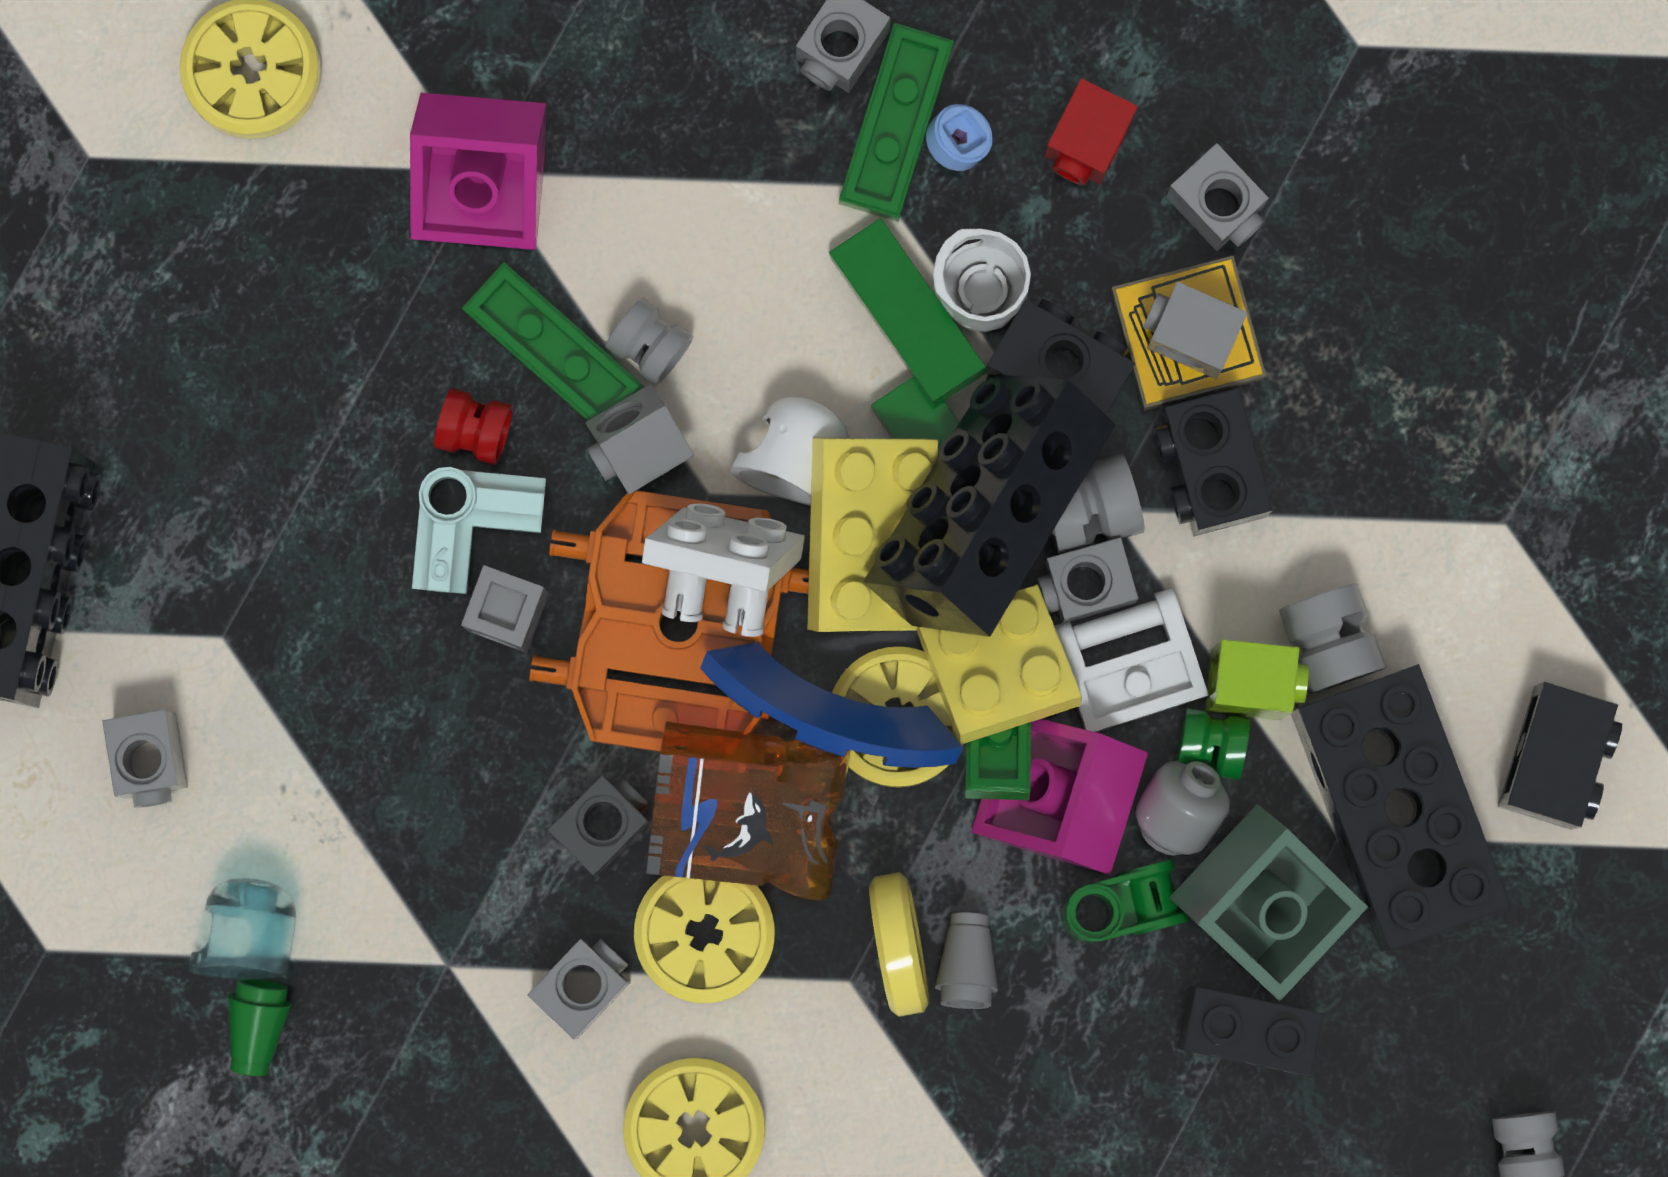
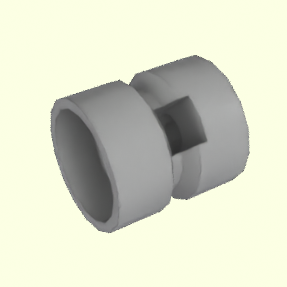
[1050,453,1145,555]
[1279,583,1387,695]

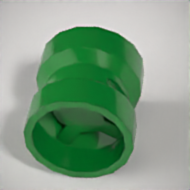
[1176,707,1250,781]

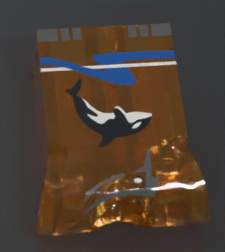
[646,721,851,900]

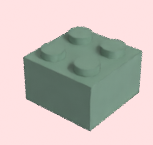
[1169,804,1368,1001]

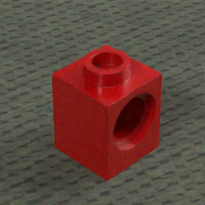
[1045,78,1138,185]

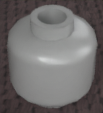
[1135,760,1230,856]

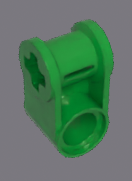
[1060,859,1189,943]

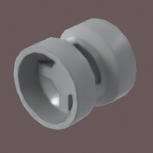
[605,297,694,386]
[1492,1111,1565,1177]

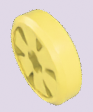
[180,0,321,139]
[832,646,958,788]
[634,862,775,1003]
[869,872,929,1017]
[623,1057,765,1177]

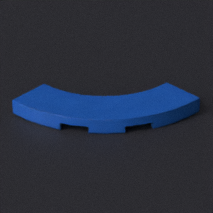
[700,642,963,768]

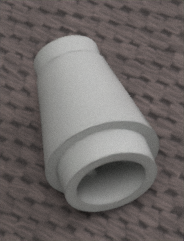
[935,912,998,1009]

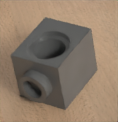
[548,775,650,877]

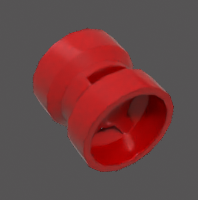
[434,387,513,465]

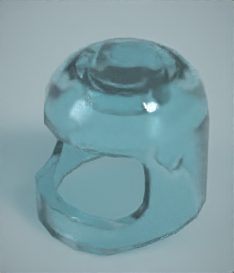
[189,878,296,978]

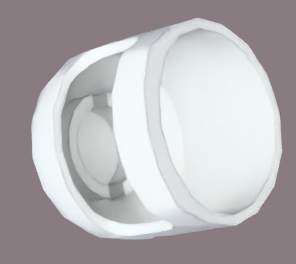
[933,229,1031,332]
[730,396,849,506]

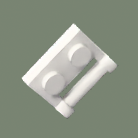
[1054,588,1209,732]

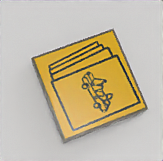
[1110,256,1266,411]

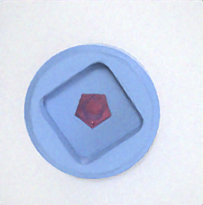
[926,104,992,171]

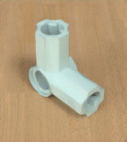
[411,467,546,594]

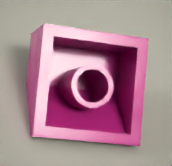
[410,93,546,250]
[971,719,1148,875]

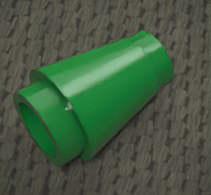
[228,978,292,1076]

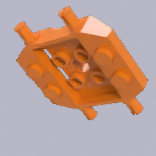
[529,491,809,763]

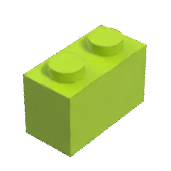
[1205,639,1309,720]

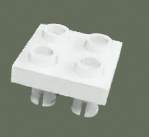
[642,504,805,637]

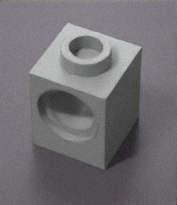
[796,0,890,93]
[1166,143,1269,251]
[1143,282,1248,379]
[585,384,694,494]
[1037,538,1139,623]
[461,565,549,653]
[102,709,188,808]
[527,939,630,1040]

